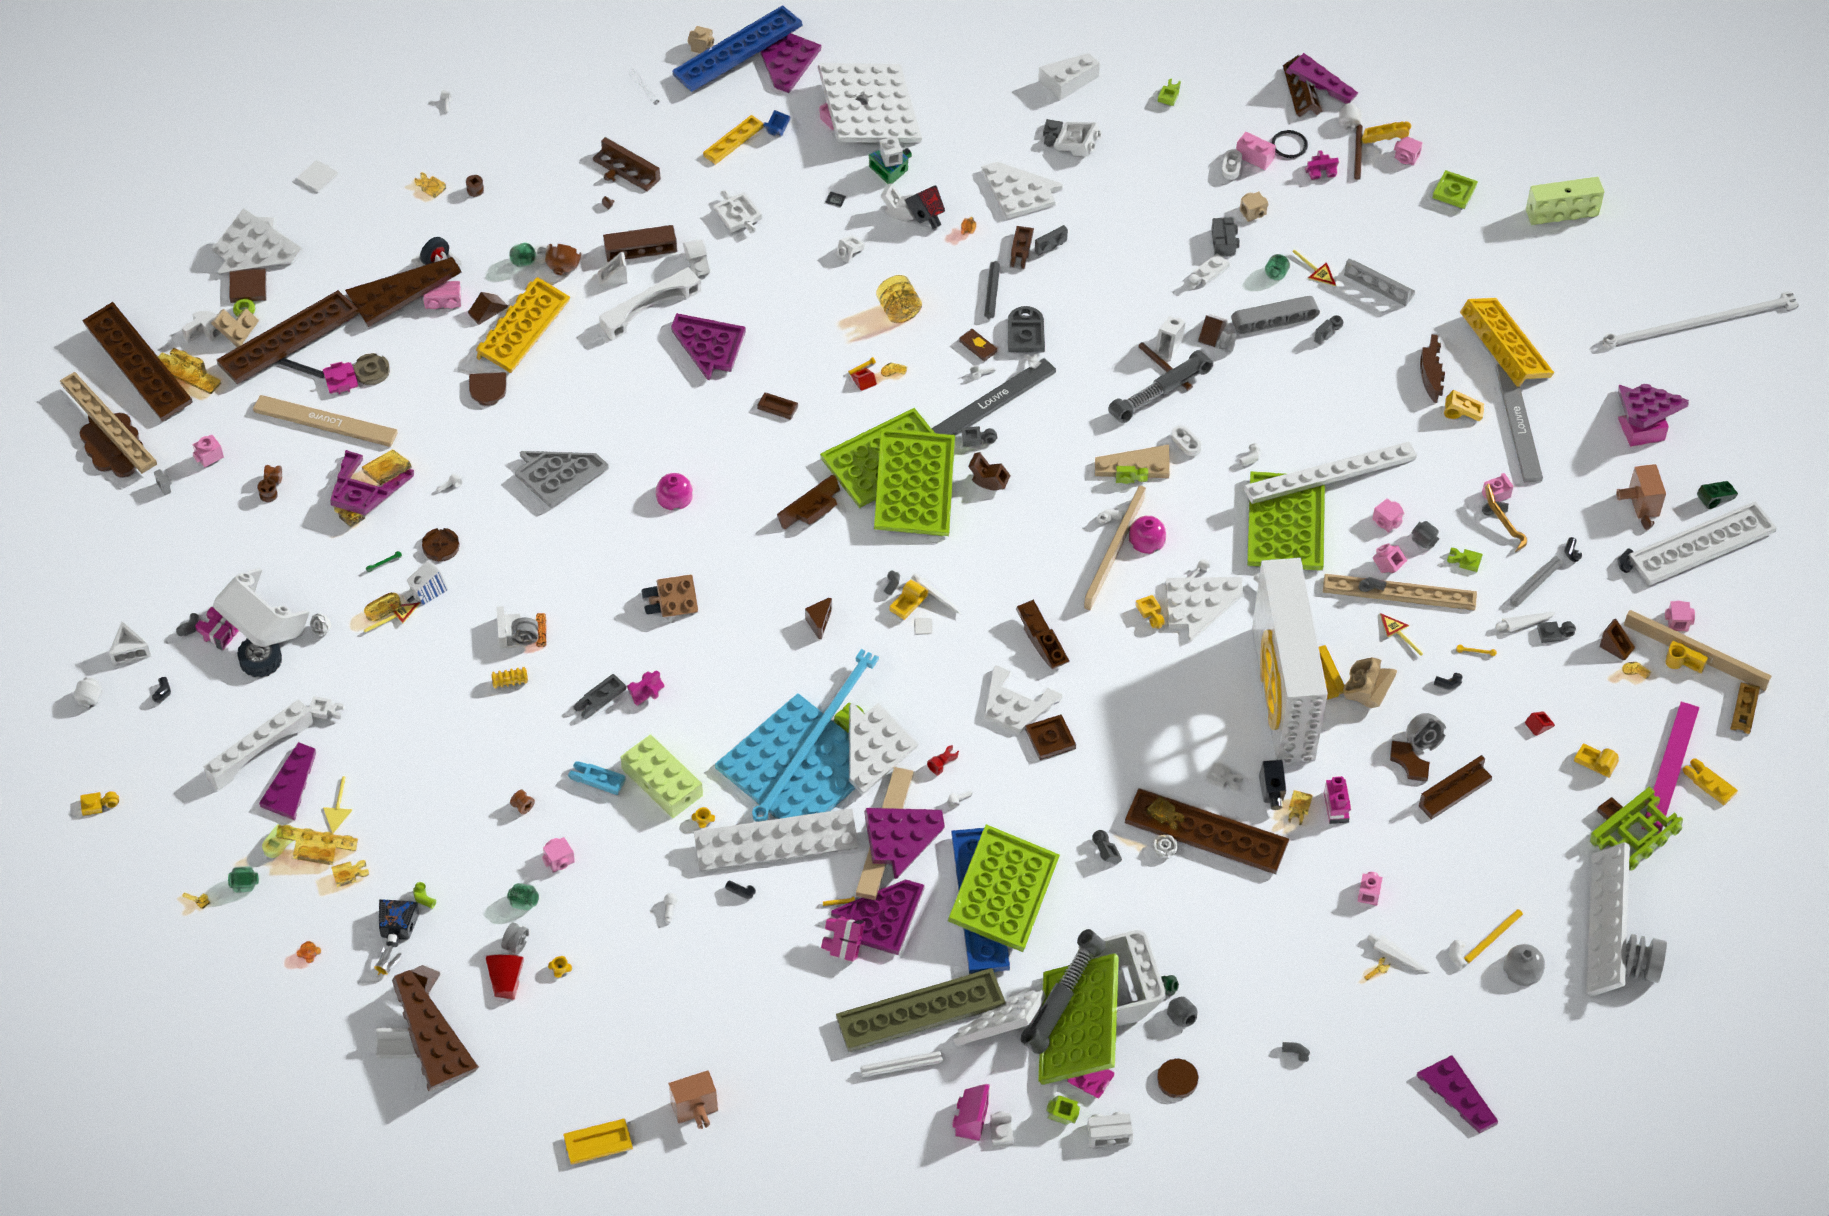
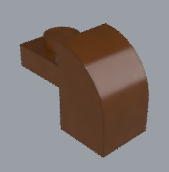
[968,452,1011,491]

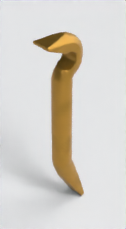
[1485,484,1527,552]

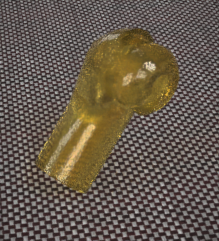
[881,362,908,377]
[1622,661,1652,679]

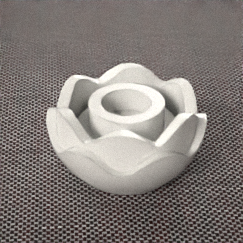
[310,613,331,637]
[1153,835,1177,858]

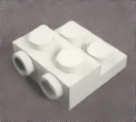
[1053,122,1102,156]

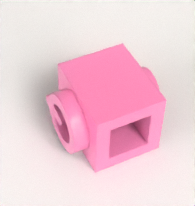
[1394,137,1423,166]
[192,434,224,468]
[1372,498,1405,533]
[1372,543,1407,573]
[1665,600,1695,632]
[542,837,575,873]

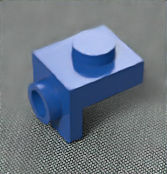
[763,110,791,136]

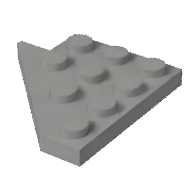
[515,451,609,508]

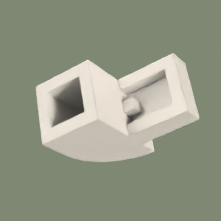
[880,183,915,221]
[683,239,711,276]
[181,311,223,343]

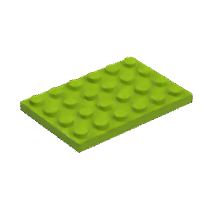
[820,407,935,508]
[874,428,955,537]
[1247,471,1325,571]
[947,824,1060,952]
[1038,953,1119,1085]

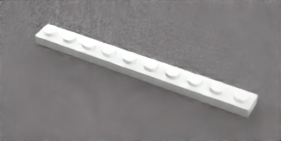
[1244,441,1418,504]

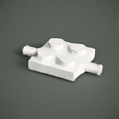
[714,189,762,234]

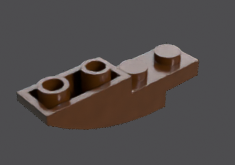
[1420,334,1445,403]
[1016,599,1070,670]

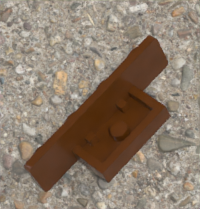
[777,475,840,529]

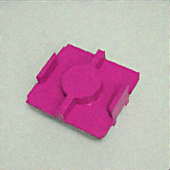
[323,361,358,394]
[1067,1069,1115,1099]

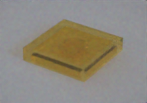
[361,449,412,485]

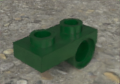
[1697,481,1738,509]

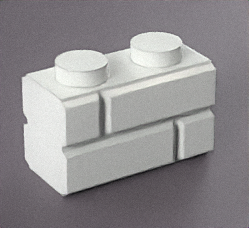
[1087,1111,1133,1148]

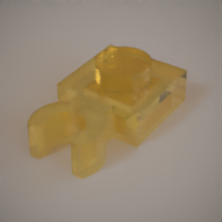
[414,172,446,199]
[333,506,366,528]
[1288,790,1313,825]
[1147,796,1184,830]
[331,860,369,887]

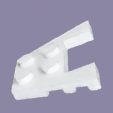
[985,665,1063,734]

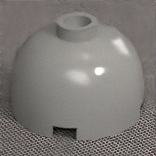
[1406,713,1446,753]
[1503,944,1545,986]

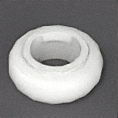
[531,244,547,263]

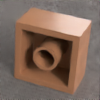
[1616,464,1666,519]
[668,1070,718,1129]

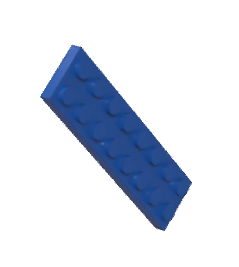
[672,5,803,92]
[951,828,1010,974]

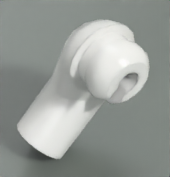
[1239,443,1261,467]
[1097,509,1123,524]
[1449,940,1468,970]

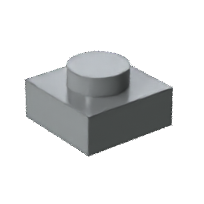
[154,469,172,495]

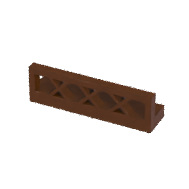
[1282,54,1323,117]
[593,137,661,192]
[1419,755,1492,820]

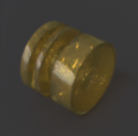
[876,275,922,323]

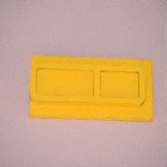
[1318,645,1345,700]
[563,1118,633,1165]

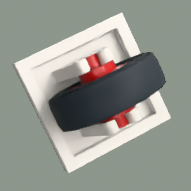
[411,236,462,268]

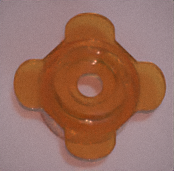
[961,216,977,235]
[296,941,321,963]

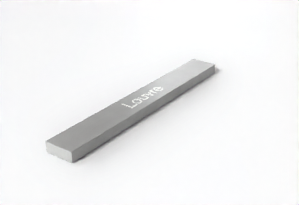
[1495,363,1543,483]

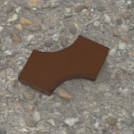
[1390,740,1430,782]

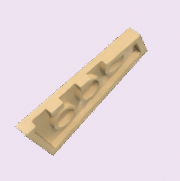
[1095,444,1170,478]

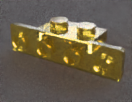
[158,348,221,394]
[276,825,358,866]

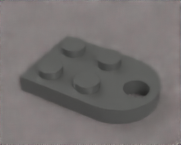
[1008,306,1045,352]

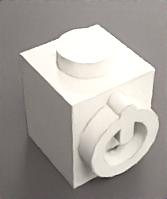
[880,136,903,167]

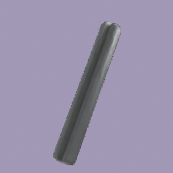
[984,261,1000,320]

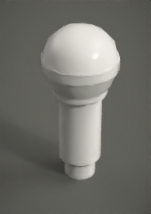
[663,893,678,923]

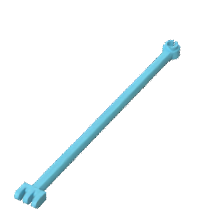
[752,649,879,822]

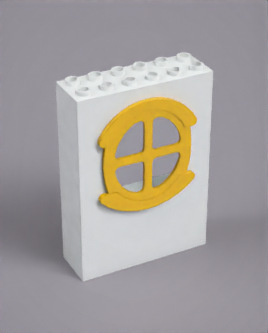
[1252,558,1328,764]

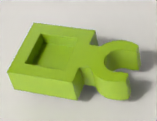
[1157,78,1181,106]
[1116,466,1148,484]
[1447,548,1483,572]

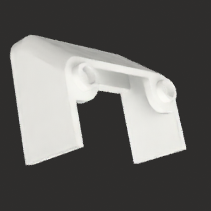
[213,568,310,647]
[1091,930,1165,1027]

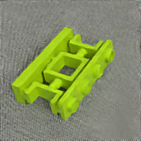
[1590,786,1683,871]

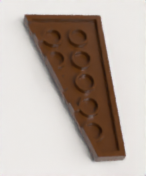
[345,257,462,327]
[392,969,479,1092]

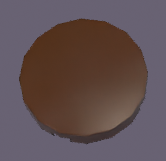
[422,528,460,562]
[1157,1058,1199,1098]

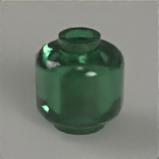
[509,242,536,267]
[1265,254,1290,281]
[228,866,259,893]
[507,883,539,911]

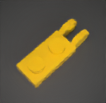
[1362,121,1411,144]
[1682,758,1738,806]

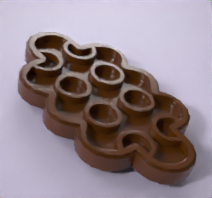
[79,412,143,478]

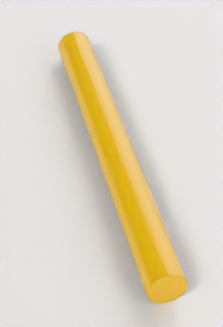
[1464,909,1523,964]

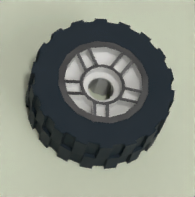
[237,638,282,678]

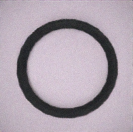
[1271,130,1308,158]

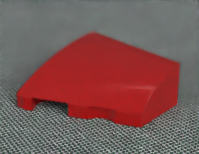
[485,954,524,1000]

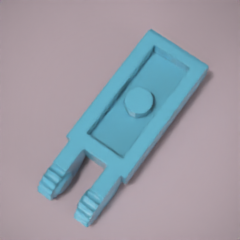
[568,761,626,795]

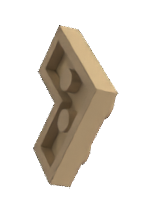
[211,308,260,347]

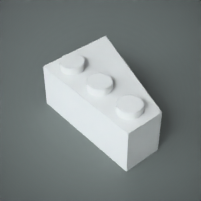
[1038,53,1100,101]

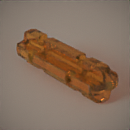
[536,613,547,647]

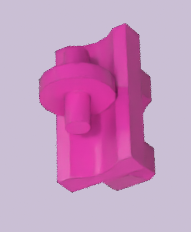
[1305,150,1339,180]
[627,670,665,706]

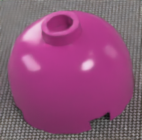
[656,473,693,510]
[1129,515,1166,554]

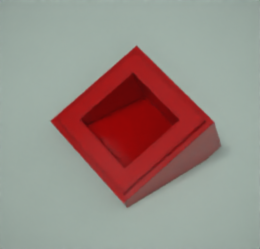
[851,368,877,391]
[1525,711,1555,736]

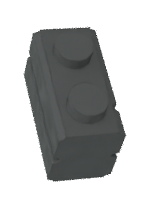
[1211,217,1240,256]

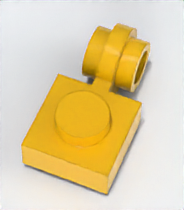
[1135,595,1165,629]
[80,791,119,816]

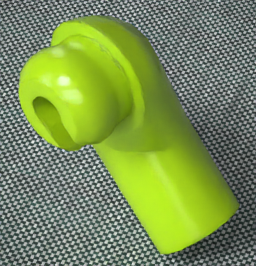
[413,882,437,909]

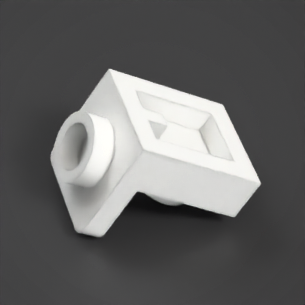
[835,235,866,263]
[990,1111,1014,1146]

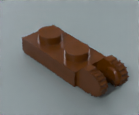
[1010,226,1034,269]

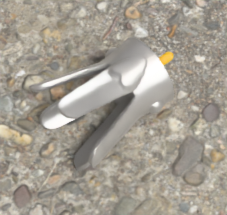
[374,946,402,976]

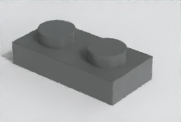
[1034,225,1068,256]

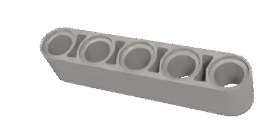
[1231,296,1320,334]

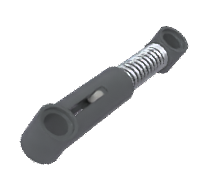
[1108,350,1214,423]
[1020,929,1106,1054]

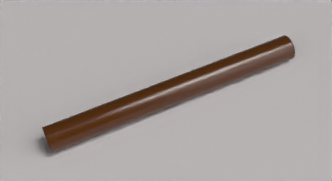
[1354,124,1363,180]
[1138,342,1193,391]

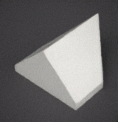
[109,621,151,665]

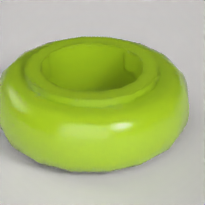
[233,299,256,317]

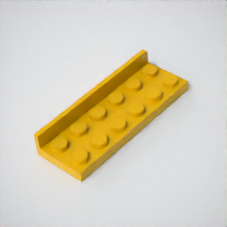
[476,277,570,373]
[1460,298,1555,387]

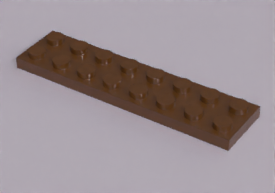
[216,290,359,384]
[82,302,193,422]
[1125,788,1289,875]

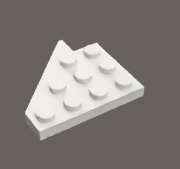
[981,161,1063,220]
[211,208,302,275]
[1165,577,1243,642]
[849,703,919,795]
[953,988,1046,1046]

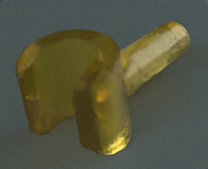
[182,892,211,909]
[1364,957,1391,981]

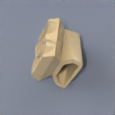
[1343,657,1397,708]

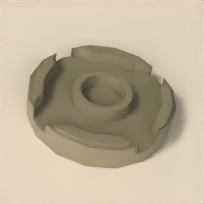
[353,353,390,385]

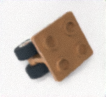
[641,574,698,617]

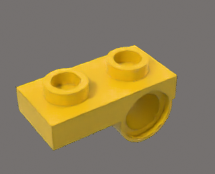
[889,579,928,620]
[1665,641,1708,673]
[1574,743,1619,778]

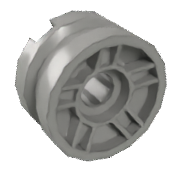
[511,617,539,646]
[501,922,529,955]

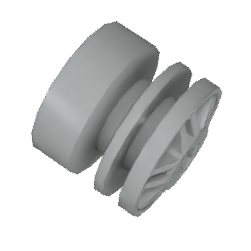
[1625,934,1667,983]

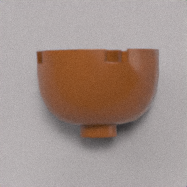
[545,243,582,276]

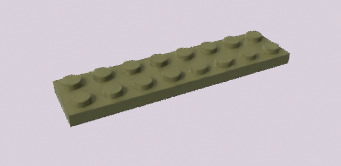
[835,968,1006,1052]

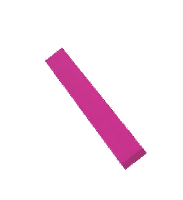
[1641,701,1700,834]

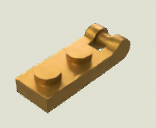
[1730,682,1760,734]

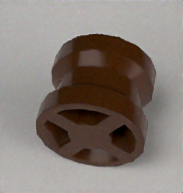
[465,175,484,197]
[257,479,278,503]

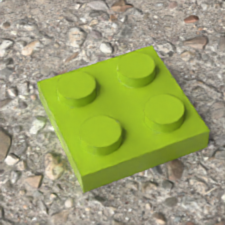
[1432,170,1478,209]

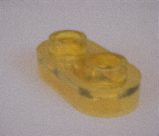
[364,592,401,621]

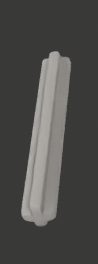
[1509,556,1562,607]

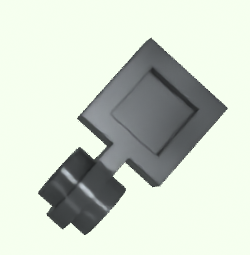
[1043,119,1063,147]
[1314,315,1344,345]
[962,426,997,447]
[1537,621,1576,643]
[1092,830,1123,864]

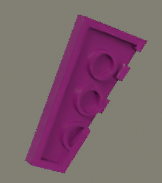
[1286,53,1358,104]
[259,742,316,821]
[1416,1055,1498,1134]

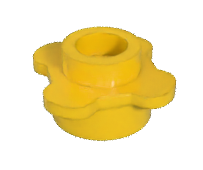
[691,807,715,828]
[548,956,572,978]

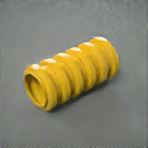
[491,666,528,689]

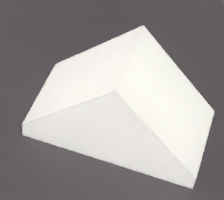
[598,252,628,286]

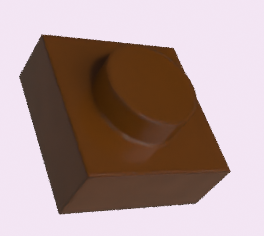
[1597,797,1623,820]

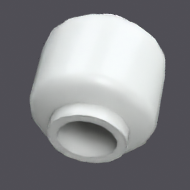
[1339,103,1361,131]
[73,677,102,708]

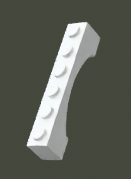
[599,267,701,341]
[203,699,314,791]

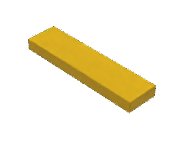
[703,115,764,165]

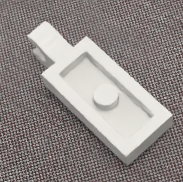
[1188,253,1230,289]

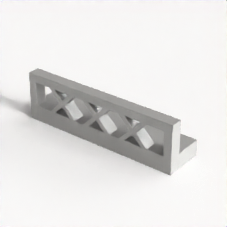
[1344,258,1415,306]

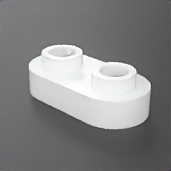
[1222,149,1242,180]
[1171,425,1202,456]

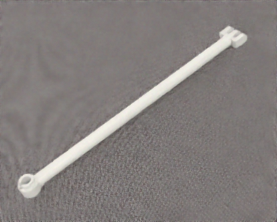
[1602,291,1800,350]

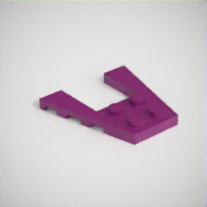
[330,450,414,515]

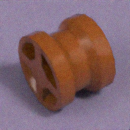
[264,464,282,484]
[510,789,535,815]

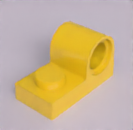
[1444,390,1484,421]

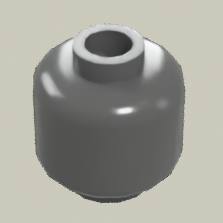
[1411,521,1440,549]
[1167,996,1198,1027]

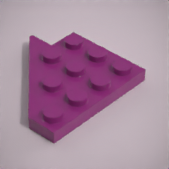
[760,33,822,93]
[671,313,746,380]
[1618,383,1689,429]
[864,808,945,879]
[831,879,925,956]

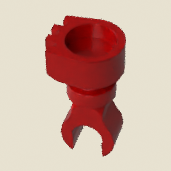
[927,745,959,776]

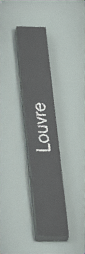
[932,358,1056,436]

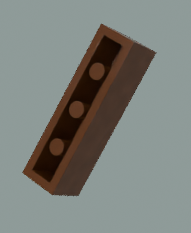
[603,225,677,262]

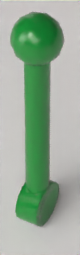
[365,551,402,572]

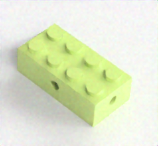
[1525,176,1605,225]
[620,734,703,818]

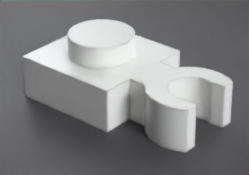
[308,696,345,719]
[1205,762,1243,791]

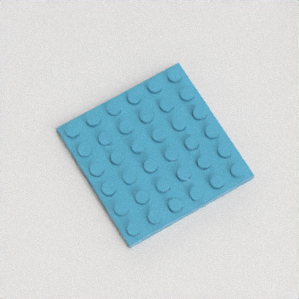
[715,693,856,819]

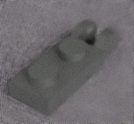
[573,674,627,719]

